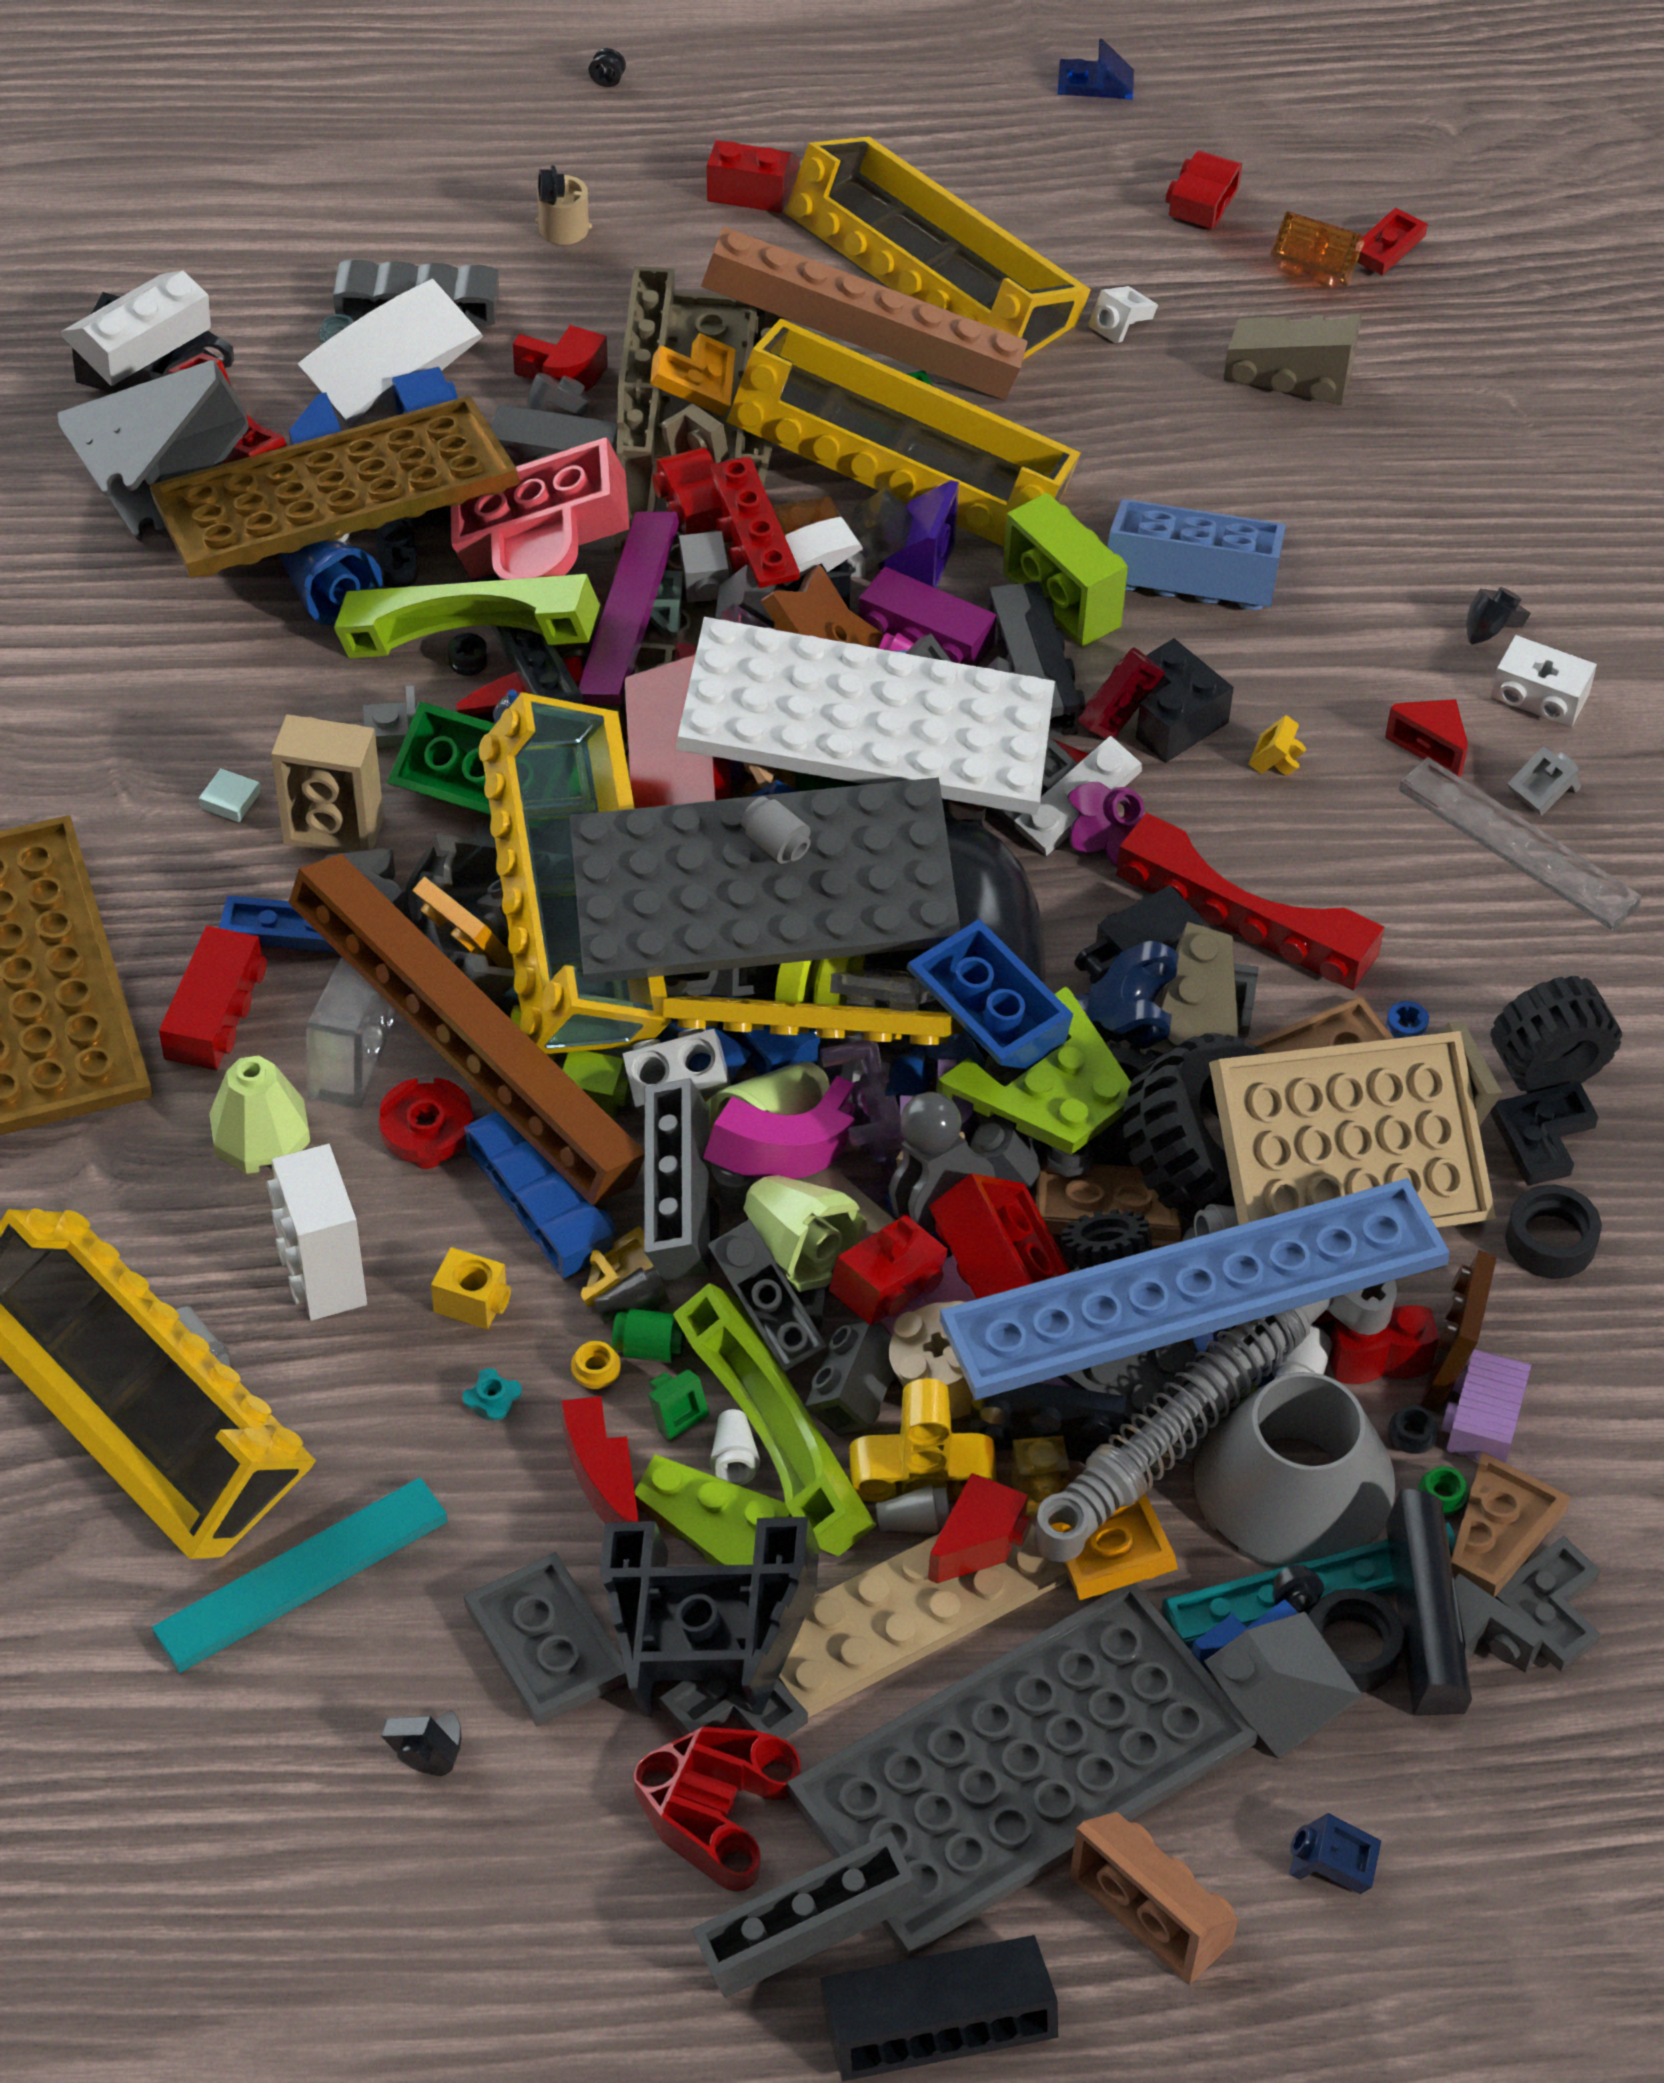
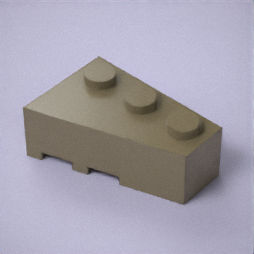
[1224,313,1362,406]
[1146,922,1238,1057]

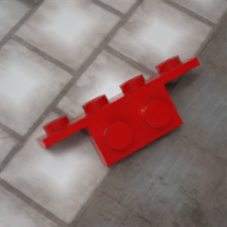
[710,457,800,588]

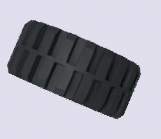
[1123,1033,1265,1222]

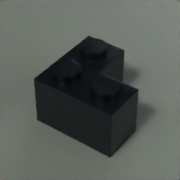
[1136,638,1234,763]

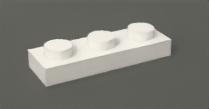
[1014,736,1142,856]

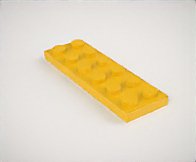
[663,995,963,1045]

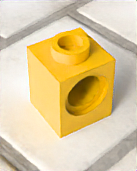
[431,1247,511,1330]

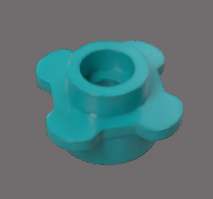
[462,1368,522,1421]

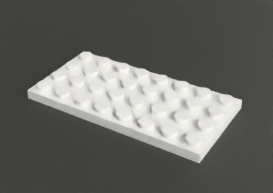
[676,617,1055,815]

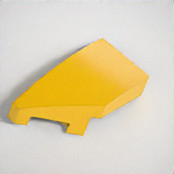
[580,1226,659,1307]

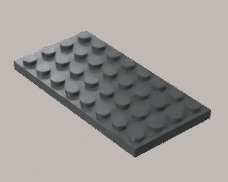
[570,777,960,984]
[787,1583,1258,1958]

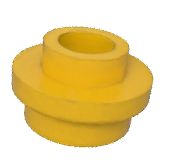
[571,1341,621,1389]

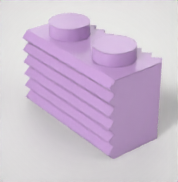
[1441,1349,1532,1463]

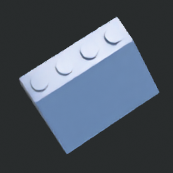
[1108,498,1286,610]

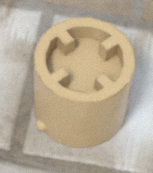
[535,175,592,245]

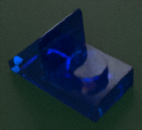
[1057,38,1134,100]

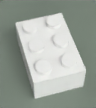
[267,1144,367,1321]

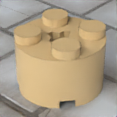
[889,1301,972,1419]

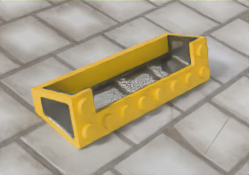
[784,136,1091,360]
[726,318,1081,547]
[0,1208,316,1559]

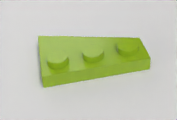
[635,1454,792,1566]

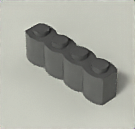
[333,260,499,327]
[971,1055,1042,1189]

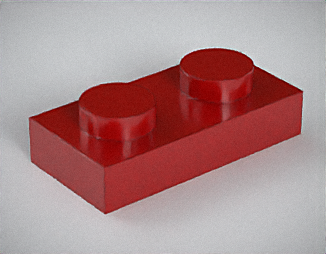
[1350,207,1428,276]

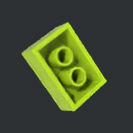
[1002,492,1128,648]

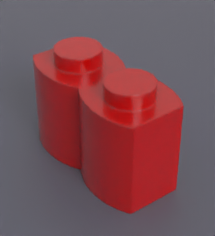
[1165,150,1242,229]
[652,447,722,535]
[1329,1305,1439,1384]

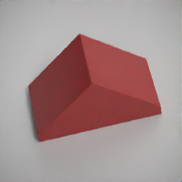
[1385,699,1468,779]

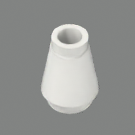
[710,1409,760,1485]

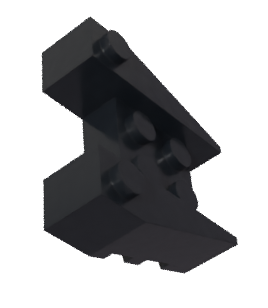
[600,1517,820,1717]

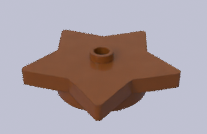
[761,565,884,649]

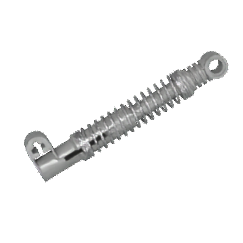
[1034,1280,1397,1562]

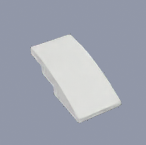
[297,278,483,426]

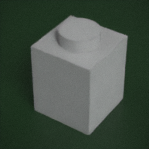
[679,531,729,602]

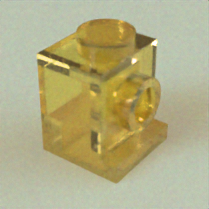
[1010,1435,1070,1515]

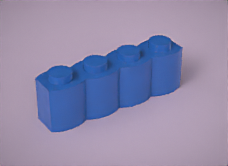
[464,1111,617,1279]

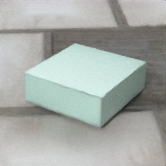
[199,768,261,823]

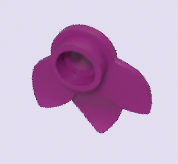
[1067,782,1145,866]

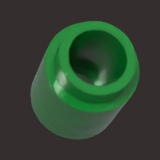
[612,1309,686,1363]

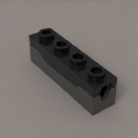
[988,581,1086,738]

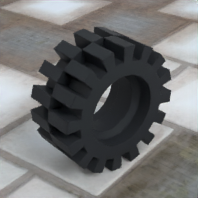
[1061,1209,1153,1271]

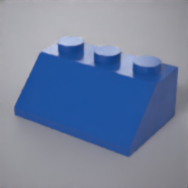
[907,919,1073,1069]

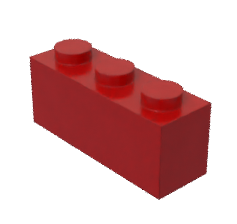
[158,925,267,1071]

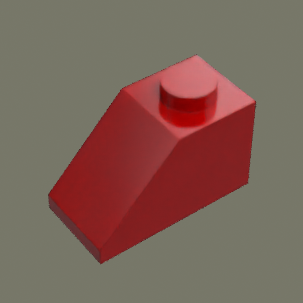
[928,1473,1032,1584]

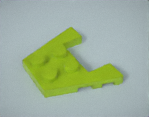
[936,986,1131,1155]

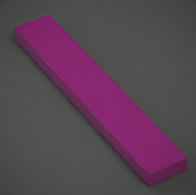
[579,512,679,705]

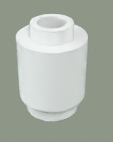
[1272,1324,1333,1379]

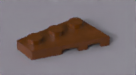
[1420,1250,1497,1413]

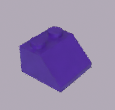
[878,480,959,588]

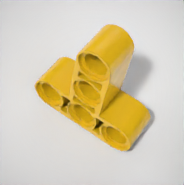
[849,1378,998,1502]

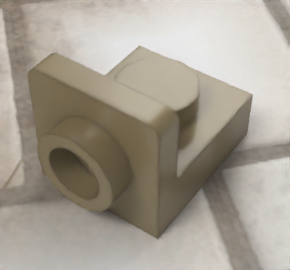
[661,403,729,463]

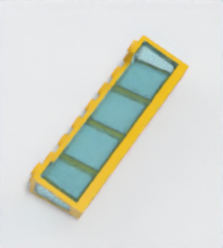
[479,692,671,1054]

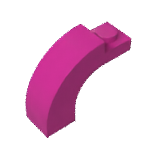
[703,1075,855,1179]

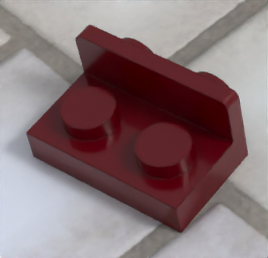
[1078,647,1166,739]

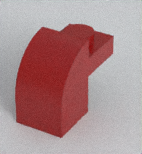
[512,325,608,391]

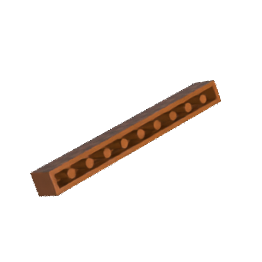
[288,853,645,1205]

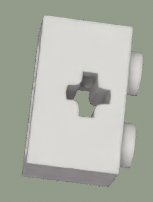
[1491,635,1597,728]

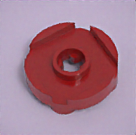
[378,1077,474,1169]

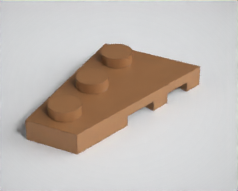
[1451,1451,1571,1598]

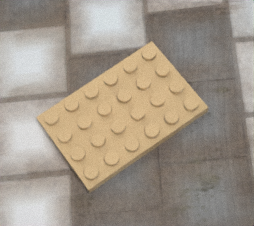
[1209,1031,1496,1229]

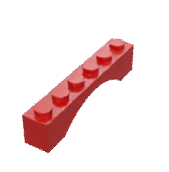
[1116,812,1385,991]

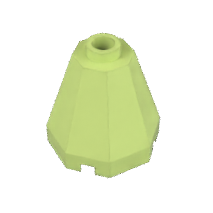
[209,1055,310,1174]
[743,1175,868,1292]

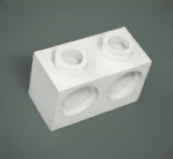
[622,1028,731,1117]

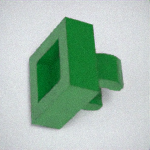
[648,1369,710,1440]

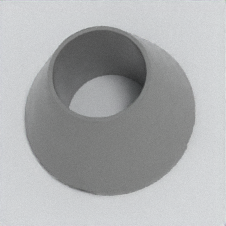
[1193,1372,1395,1568]

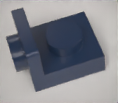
[1290,1813,1382,1894]

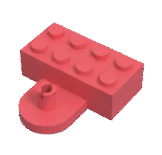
[451,437,629,580]

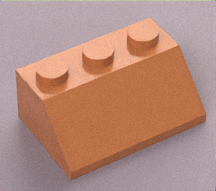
[1069,1812,1238,1985]

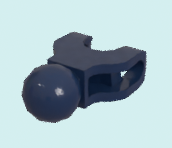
[1074,941,1179,1049]

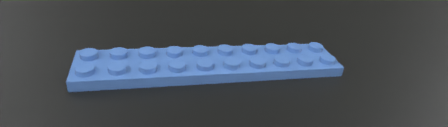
[940,1178,1450,1400]

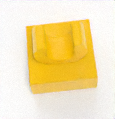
[1248,715,1306,775]

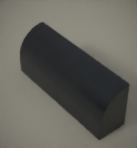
[1386,1489,1472,1716]
[820,1935,1059,2082]

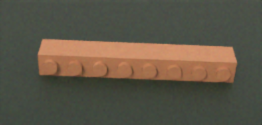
[701,226,1028,400]

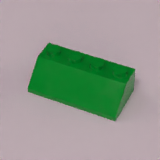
[387,701,581,832]

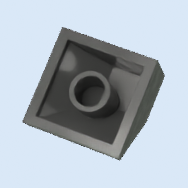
[1204,1612,1364,1759]

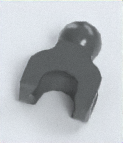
[889,1091,995,1234]

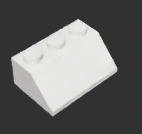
[61,271,211,386]

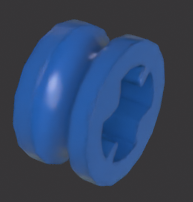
[1386,1001,1429,1039]

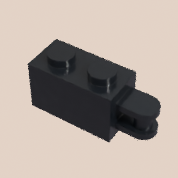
[1074,885,1204,984]

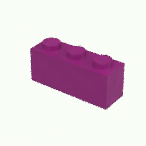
[859,567,997,667]

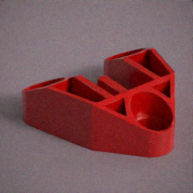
[633,1727,801,1891]

